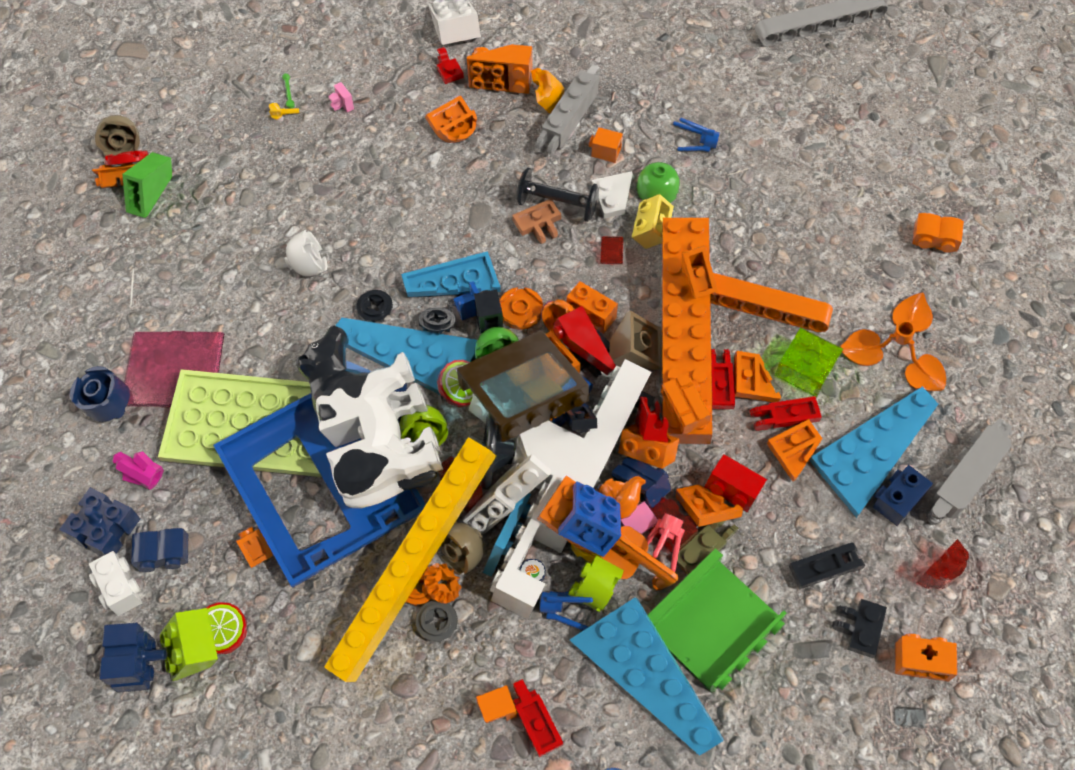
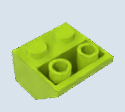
[160,608,218,681]

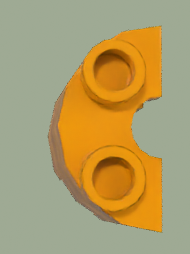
[531,68,564,114]

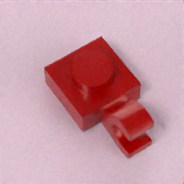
[437,47,464,84]

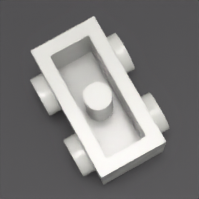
[89,551,142,616]

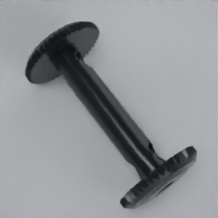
[516,167,599,222]

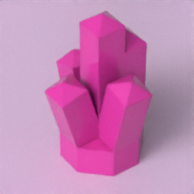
[112,451,164,490]

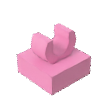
[328,82,354,112]

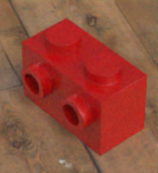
[704,454,767,513]

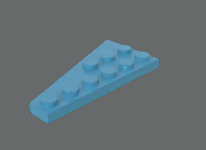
[336,318,477,395]
[809,386,938,518]
[570,597,724,756]

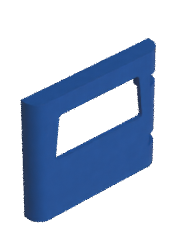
[213,393,426,588]

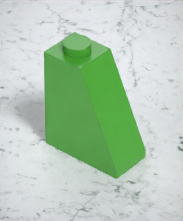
[122,152,172,218]

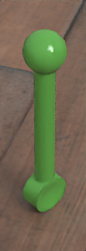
[282,73,295,109]

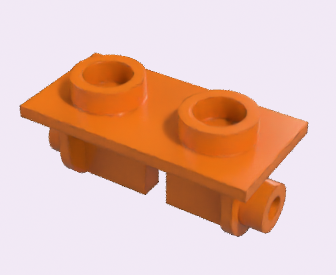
[92,162,135,188]

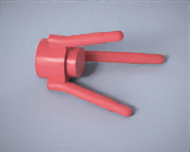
[646,513,685,572]

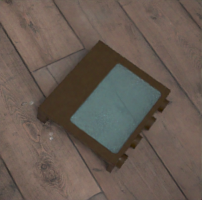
[457,330,589,442]

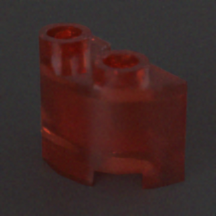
[916,539,969,589]

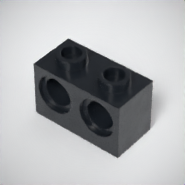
[474,289,503,335]

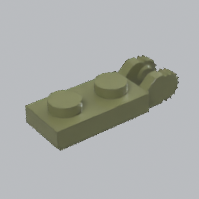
[677,521,739,575]

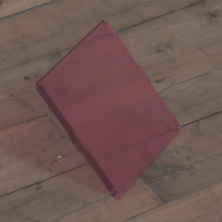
[124,331,225,408]

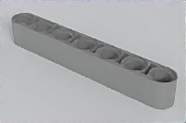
[754,0,888,47]

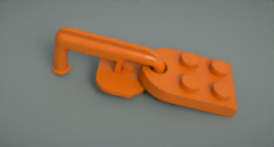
[537,475,678,591]

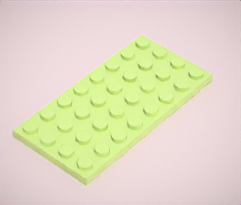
[158,369,322,477]

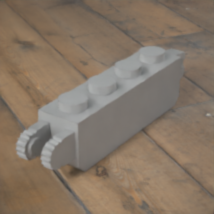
[535,65,600,154]
[926,419,1012,526]

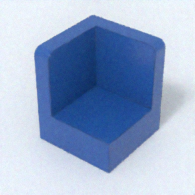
[453,281,479,321]

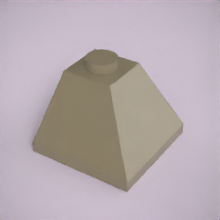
[609,311,662,370]

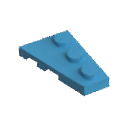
[482,493,531,577]

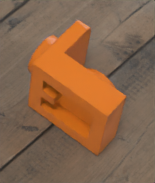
[236,527,274,568]

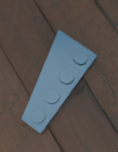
[401,251,501,297]

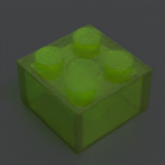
[775,327,843,398]

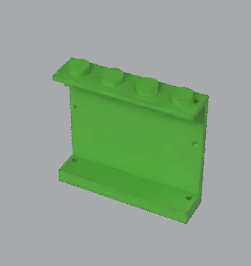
[648,548,786,693]

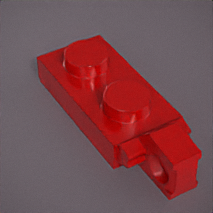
[513,679,564,758]

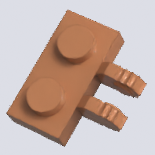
[512,199,561,244]

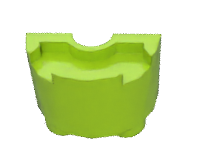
[568,555,624,612]

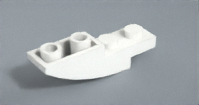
[463,454,551,536]

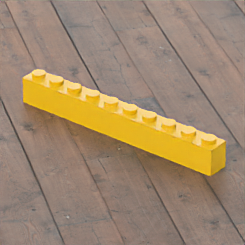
[324,437,496,682]

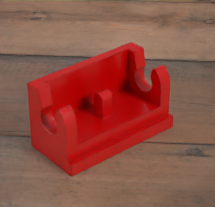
[635,397,669,443]

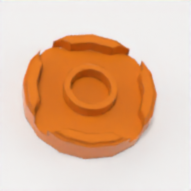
[500,287,543,330]

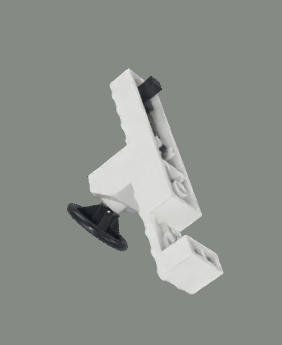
[480,359,655,620]

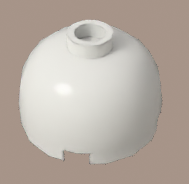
[285,230,327,276]

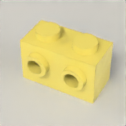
[632,194,674,249]

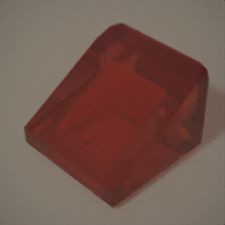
[600,236,623,264]

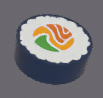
[520,559,546,582]

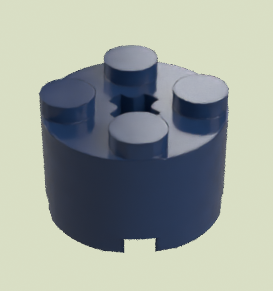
[70,366,130,422]

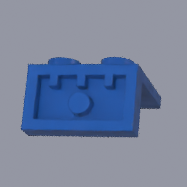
[558,481,621,557]

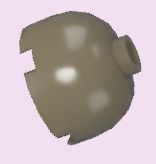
[95,115,140,155]
[439,522,484,575]

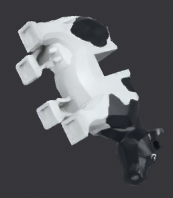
[296,325,443,508]

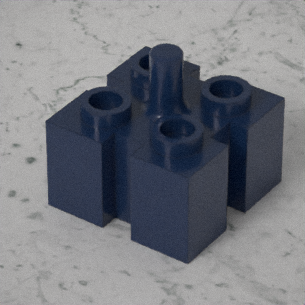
[59,487,140,557]
[100,622,166,693]

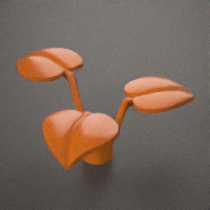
[840,292,946,391]

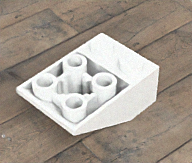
[428,0,481,45]

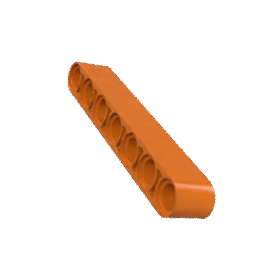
[710,273,833,332]

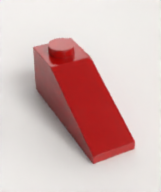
[553,306,616,375]

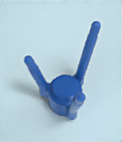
[673,118,720,152]
[540,591,593,631]

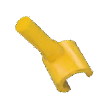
[269,103,299,120]

